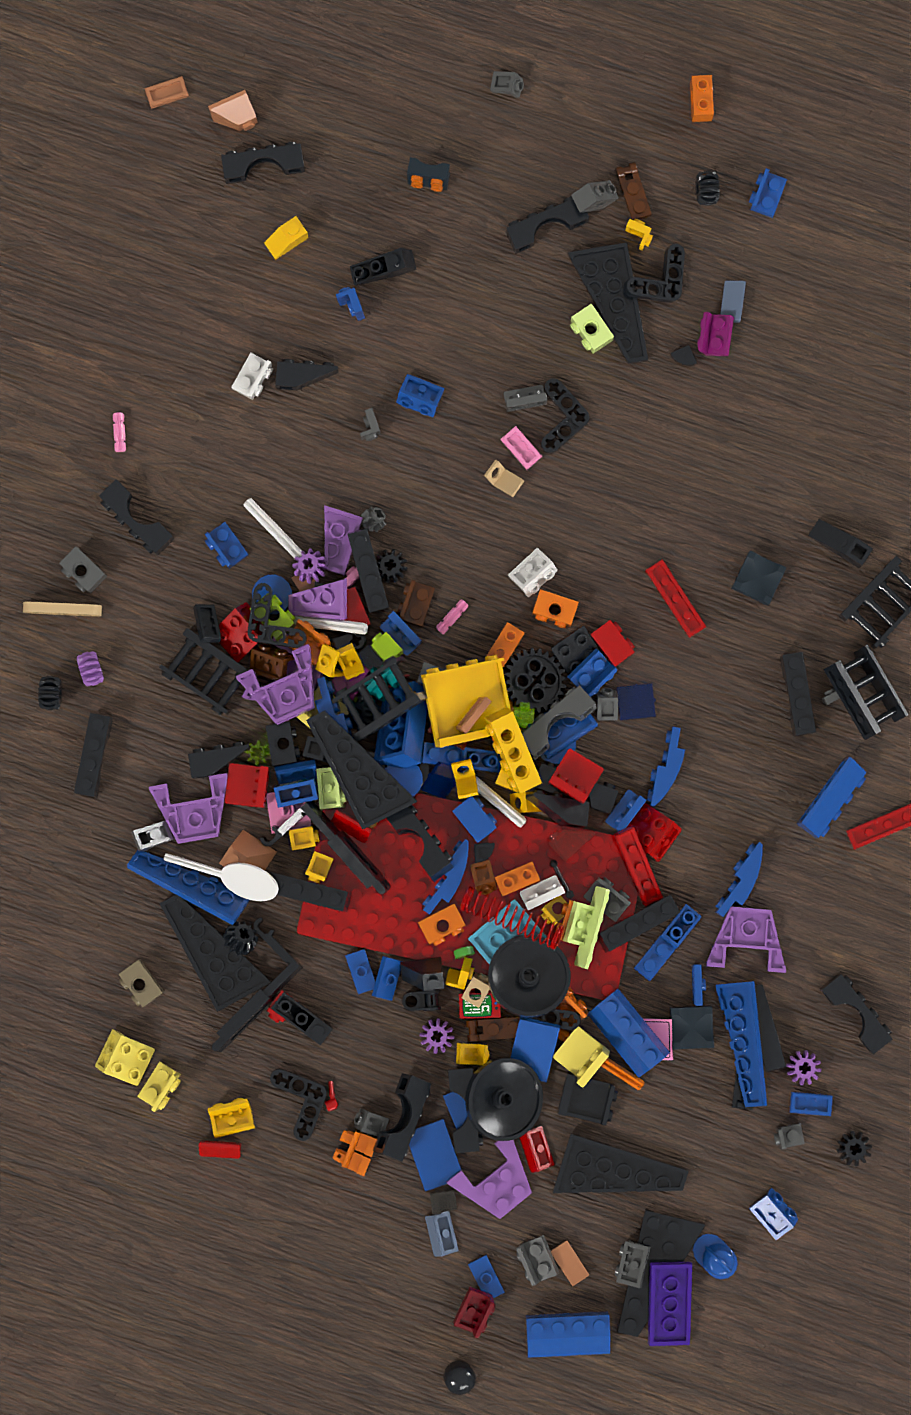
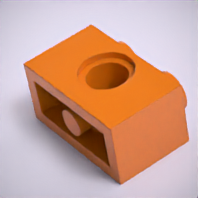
[690,75,714,122]
[532,589,579,629]
[486,622,525,669]
[494,862,540,896]
[418,904,466,946]

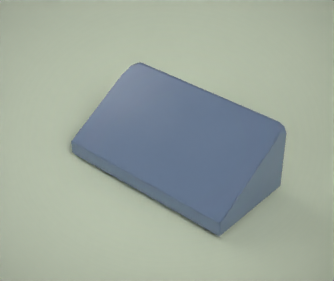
[720,281,746,323]
[425,1211,459,1257]

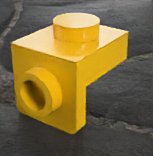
[625,219,653,251]
[338,643,365,680]
[289,826,319,851]
[305,851,334,884]
[445,957,474,990]
[456,1043,490,1065]

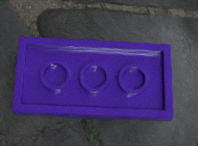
[648,1262,692,1346]

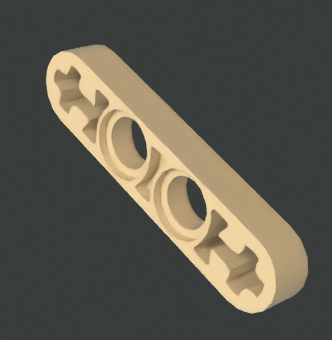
[23,602,102,617]

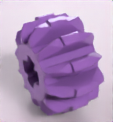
[292,549,327,584]
[77,651,104,686]
[420,1018,454,1054]
[786,1050,822,1085]

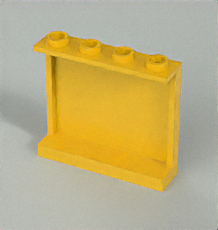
[421,655,511,747]

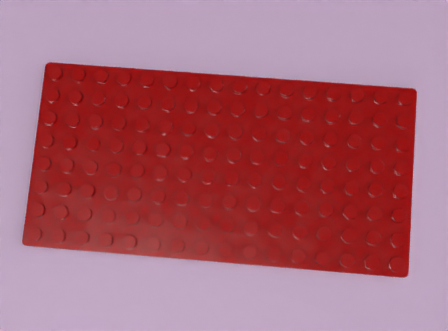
[297,793,646,1000]

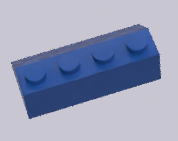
[374,681,428,768]
[797,757,866,838]
[588,989,670,1078]
[526,1311,610,1358]

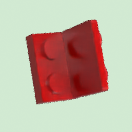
[219,602,264,663]
[548,749,604,804]
[225,763,270,808]
[626,803,682,862]

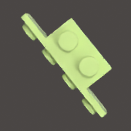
[563,886,610,969]

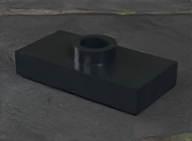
[193,604,221,642]

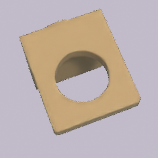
[484,460,524,497]
[461,972,490,1008]

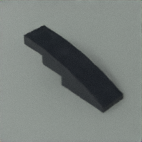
[755,984,786,1073]

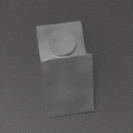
[131,820,173,852]

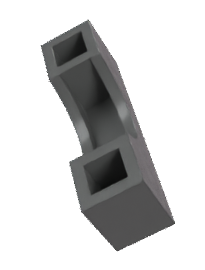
[521,685,597,760]

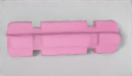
[113,412,126,452]
[436,599,469,634]

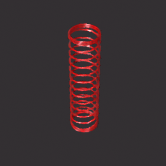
[460,886,564,950]

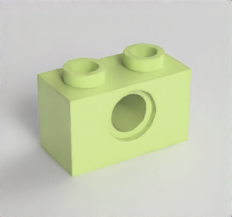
[570,304,614,354]

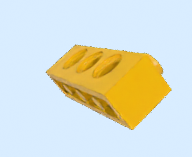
[485,707,542,794]

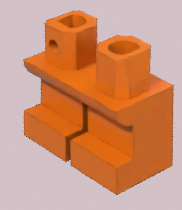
[333,1130,378,1176]

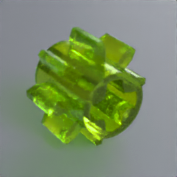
[513,702,535,728]
[245,740,270,766]

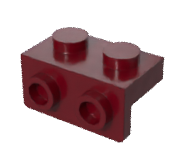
[453,1287,496,1339]

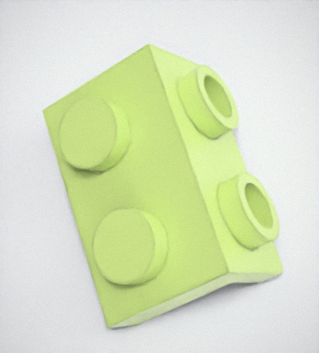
[316,767,347,810]

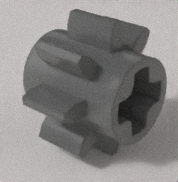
[361,506,387,532]

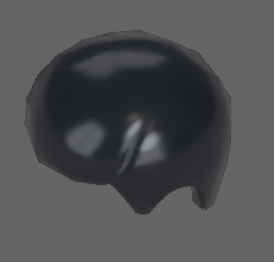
[443,1361,476,1395]

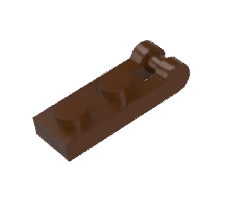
[615,162,652,220]
[466,1017,520,1041]

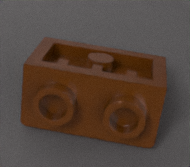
[397,580,435,627]
[250,643,294,681]

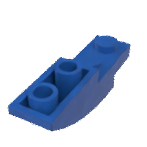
[315,677,354,737]
[647,727,685,807]
[421,742,501,773]
[423,839,469,915]
[715,842,763,917]
[634,904,702,981]

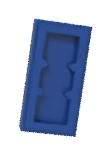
[275,760,317,784]
[345,949,376,994]
[372,956,403,1001]
[692,964,706,1006]
[789,1092,833,1116]
[468,1255,505,1298]

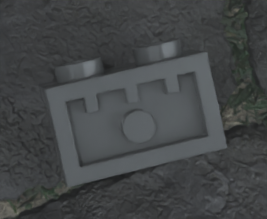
[504,385,547,412]
[583,877,631,922]
[516,1235,560,1286]
[615,1240,651,1288]

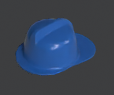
[693,1234,738,1279]

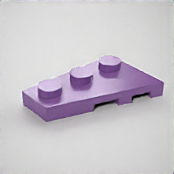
[324,505,363,576]
[289,578,347,620]

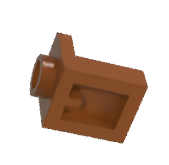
[470,860,497,895]

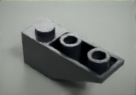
[350,248,417,286]
[275,359,339,391]
[808,519,873,568]
[188,742,250,779]
[525,790,590,828]
[271,992,333,1045]

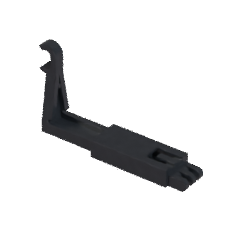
[260,800,391,894]
[212,918,303,1052]

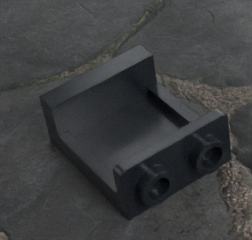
[557,1073,618,1126]

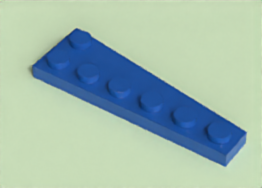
[127,850,250,925]
[716,981,767,1107]

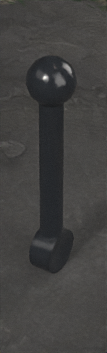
[550,860,574,899]

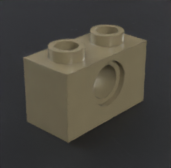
[119,959,164,1007]

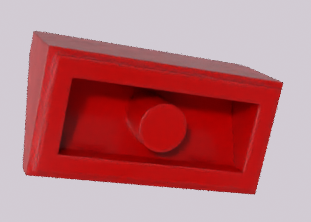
[331,810,372,843]
[519,1126,555,1172]
[199,1140,241,1159]

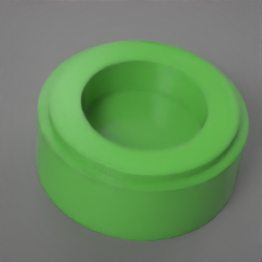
[454,946,475,959]

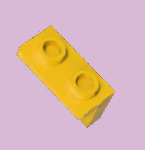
[208,1098,255,1138]

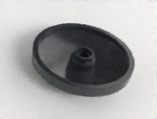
[488,935,571,1018]
[465,1057,543,1141]

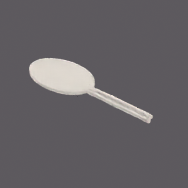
[164,853,279,901]

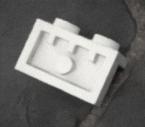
[231,352,273,400]
[508,548,557,597]
[520,875,565,910]

